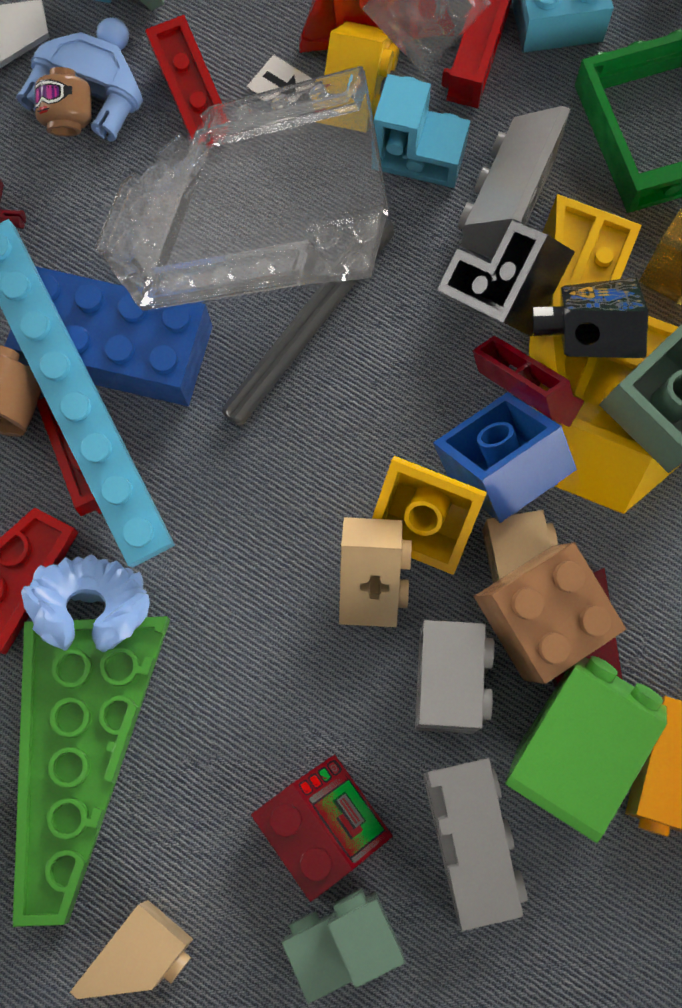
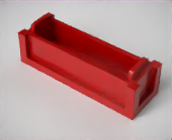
[441,0,512,109]

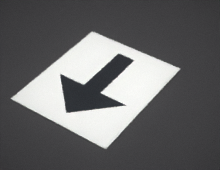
[247,55,316,114]

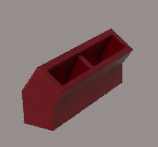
[472,335,585,427]

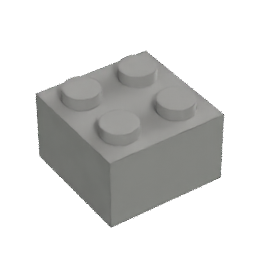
[415,620,494,734]

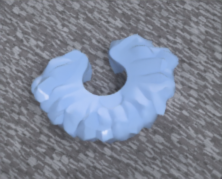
[21,554,150,652]

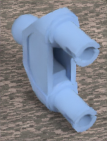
[16,17,143,141]

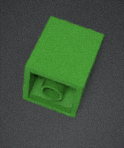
[505,656,667,843]

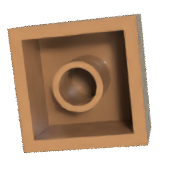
[473,542,627,684]

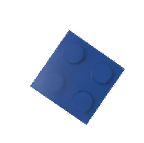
[433,392,577,523]

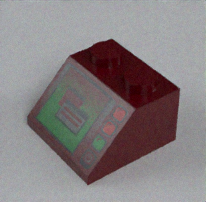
[250,754,393,903]

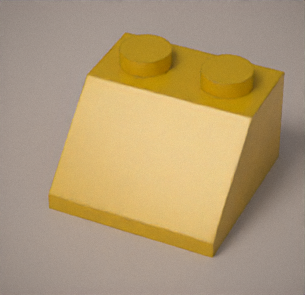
[372,456,487,575]

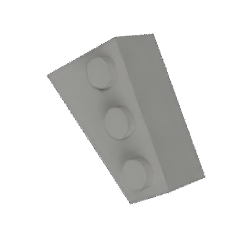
[422,758,528,931]

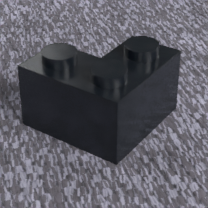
[437,220,575,336]

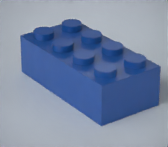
[5,266,213,407]

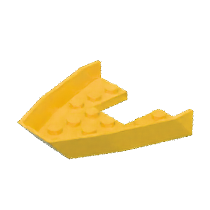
[529,194,681,514]

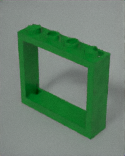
[574,29,682,213]

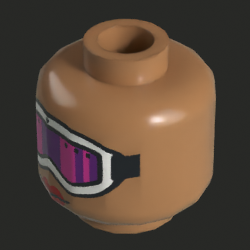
[34,67,92,137]

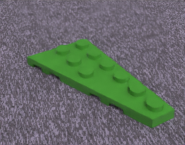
[13,616,171,927]

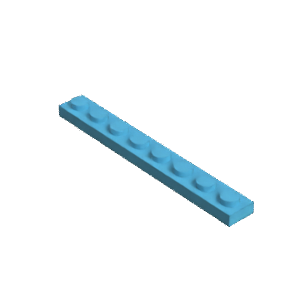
[0,219,175,568]

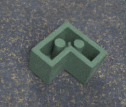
[281,888,405,1004]

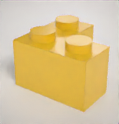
[317,21,400,133]

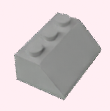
[458,106,571,259]

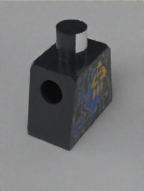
[533,278,648,358]

